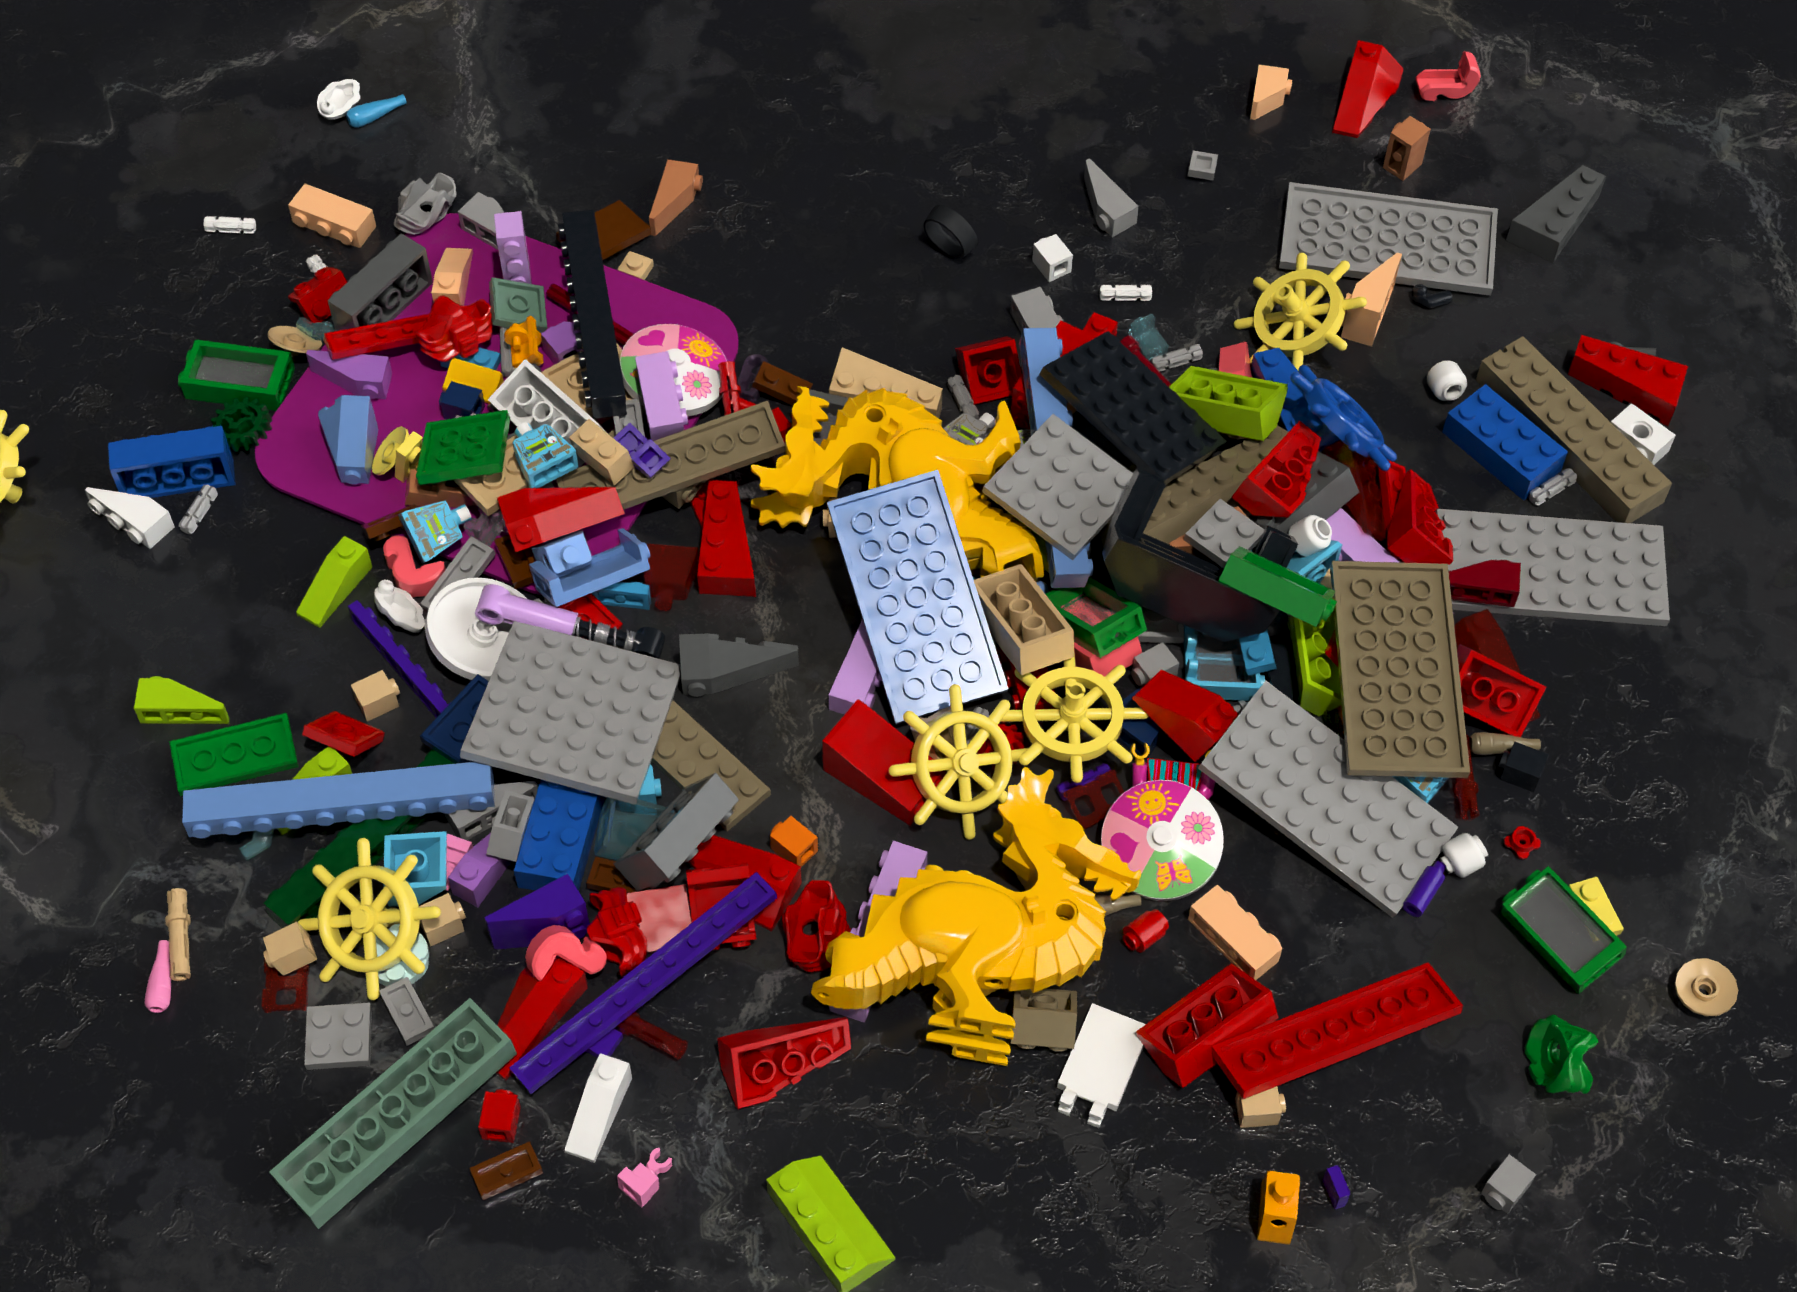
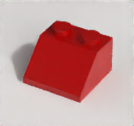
[955,336,1022,405]

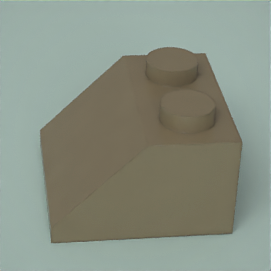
[1011,988,1077,1051]

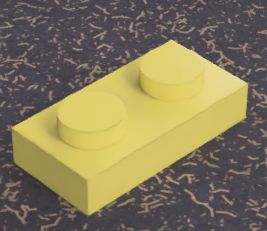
[395,431,423,483]
[1569,877,1624,942]

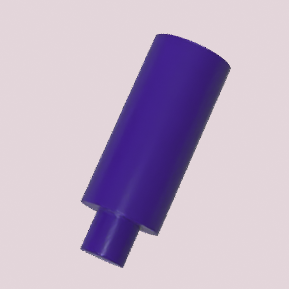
[1402,861,1446,917]

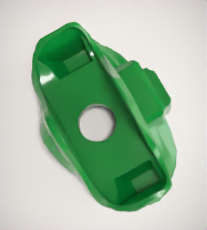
[1524,1014,1598,1094]

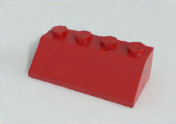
[1136,963,1279,1088]

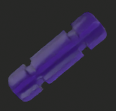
[1057,763,1112,801]

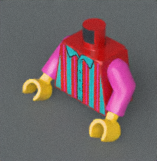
[1130,743,1216,800]

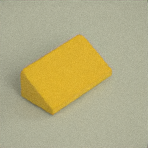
[442,358,504,404]

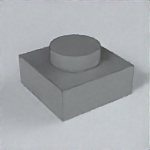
[1188,151,1218,180]

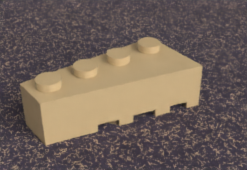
[829,347,943,418]

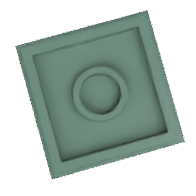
[489,277,547,333]

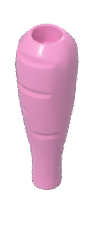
[144,940,171,1013]

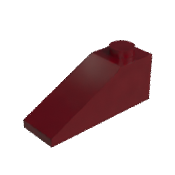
[1449,560,1521,607]

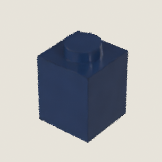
[439,381,485,419]

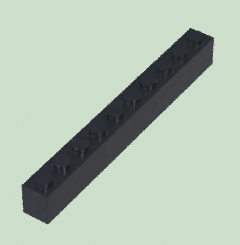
[558,210,627,419]

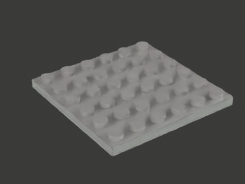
[460,621,681,805]

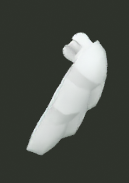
[317,79,360,120]
[374,580,425,633]

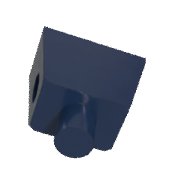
[1102,689,1165,761]

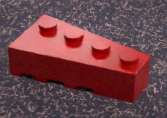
[697,480,756,597]

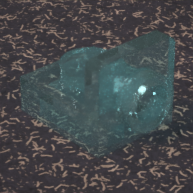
[1129,314,1169,360]

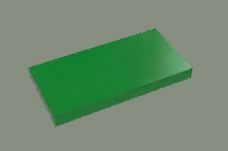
[169,713,299,796]

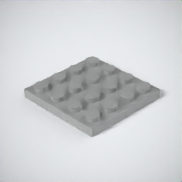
[982,414,1133,561]

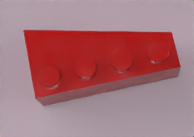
[1568,335,1688,426]

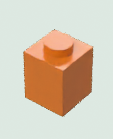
[770,816,818,867]

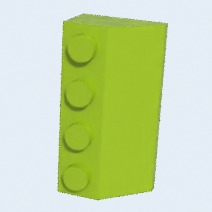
[1169,366,1288,441]
[1287,612,1342,716]
[766,1156,895,1292]

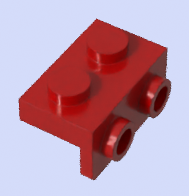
[288,267,347,327]

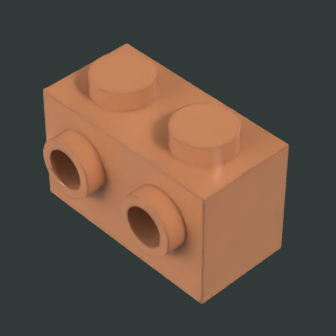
[1383,116,1431,181]

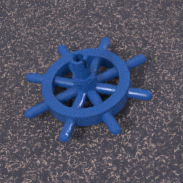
[1290,365,1397,471]

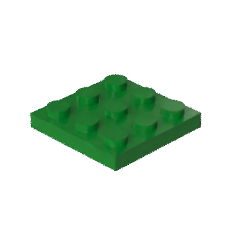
[416,410,510,485]

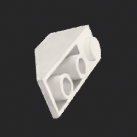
[85,487,175,549]

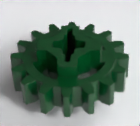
[211,397,272,452]

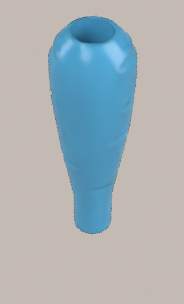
[346,94,407,128]

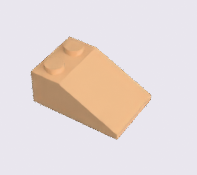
[1341,253,1402,347]

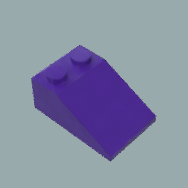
[484,874,590,949]

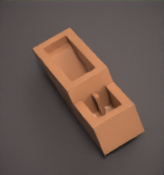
[405,469,477,507]

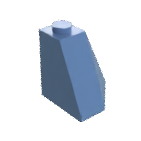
[318,395,379,484]

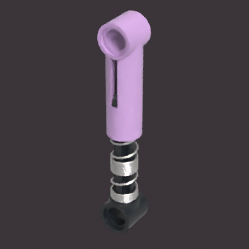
[475,584,665,659]

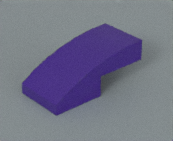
[614,423,671,479]

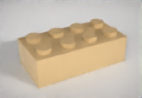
[974,564,1074,675]

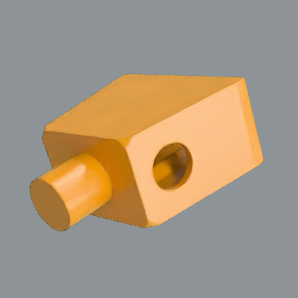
[1257,1171,1300,1245]

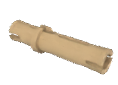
[165,888,191,981]

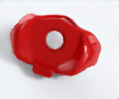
[414,295,492,362]
[782,880,851,972]
[586,887,647,977]

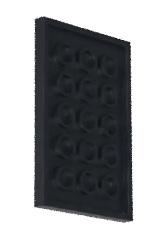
[1039,331,1227,484]

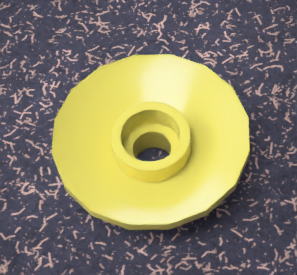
[372,426,409,476]

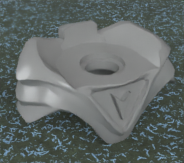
[394,172,456,234]

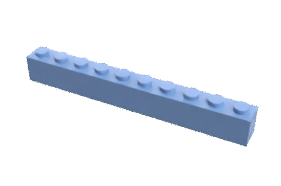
[1019,328,1093,588]
[182,762,495,838]

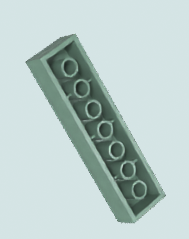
[269,998,517,1229]

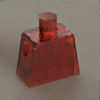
[644,544,699,610]

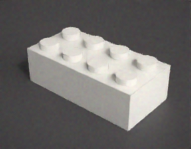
[488,359,607,469]

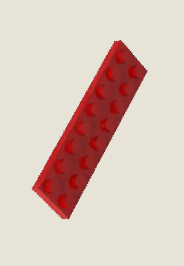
[1212,962,1463,1099]

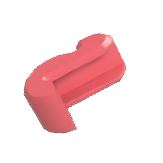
[1416,51,1481,101]
[383,535,446,597]
[525,925,607,981]

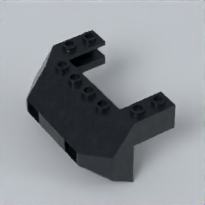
[1102,467,1298,642]

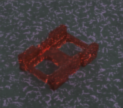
[1062,769,1124,830]
[261,958,310,1013]

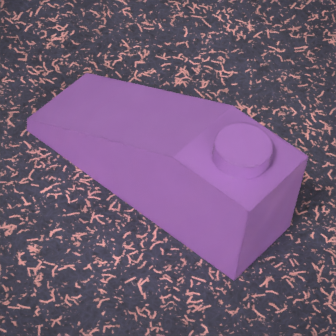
[306,350,392,399]
[448,833,512,908]

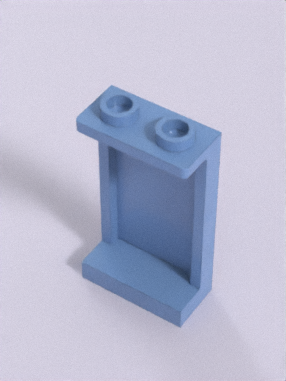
[529,528,651,607]

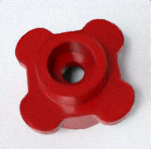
[1504,826,1541,859]

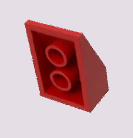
[1457,644,1546,737]
[1132,670,1239,762]

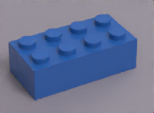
[1442,384,1568,501]
[108,426,236,498]
[514,780,605,891]

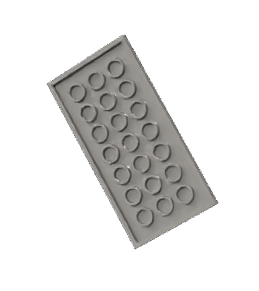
[1279,182,1498,296]
[1436,509,1670,626]
[1198,681,1458,918]

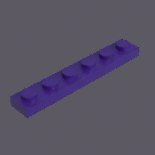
[348,600,451,718]

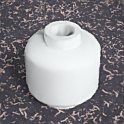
[1427,361,1467,401]
[1289,515,1332,557]
[1440,833,1488,878]

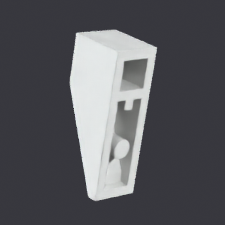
[564,1053,632,1163]

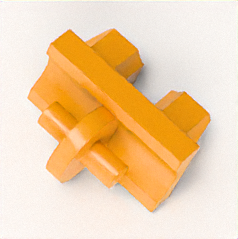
[504,316,544,368]

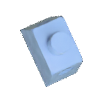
[531,529,593,574]

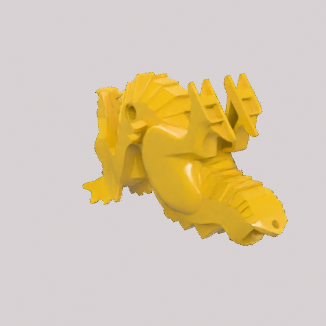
[751,386,1044,579]
[811,767,1141,1066]

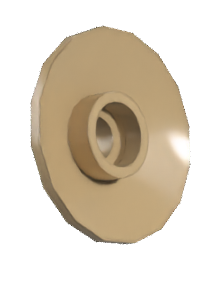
[267,326,322,356]
[1674,958,1738,1016]

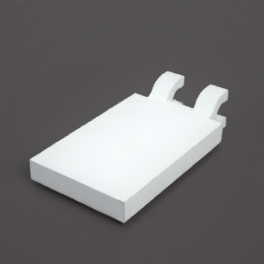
[1057,1003,1146,1128]

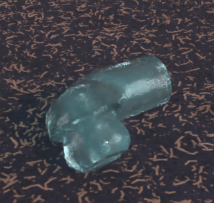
[296,317,335,340]
[239,829,274,861]

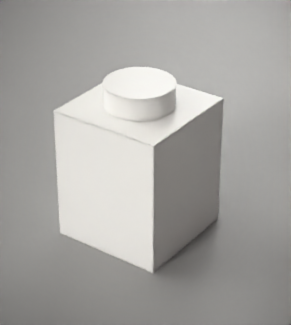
[1032,234,1073,282]

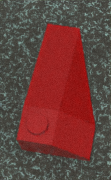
[496,955,588,1081]

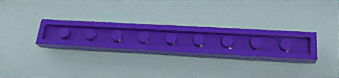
[509,872,777,1095]

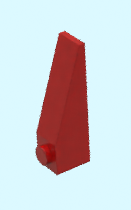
[1332,40,1404,138]
[1232,420,1321,517]
[1387,469,1454,565]
[497,487,625,552]
[688,835,802,931]
[717,1017,852,1109]

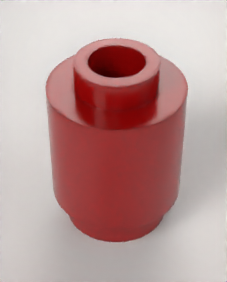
[1123,909,1169,953]

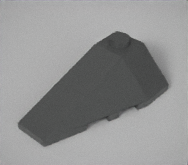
[679,633,799,697]

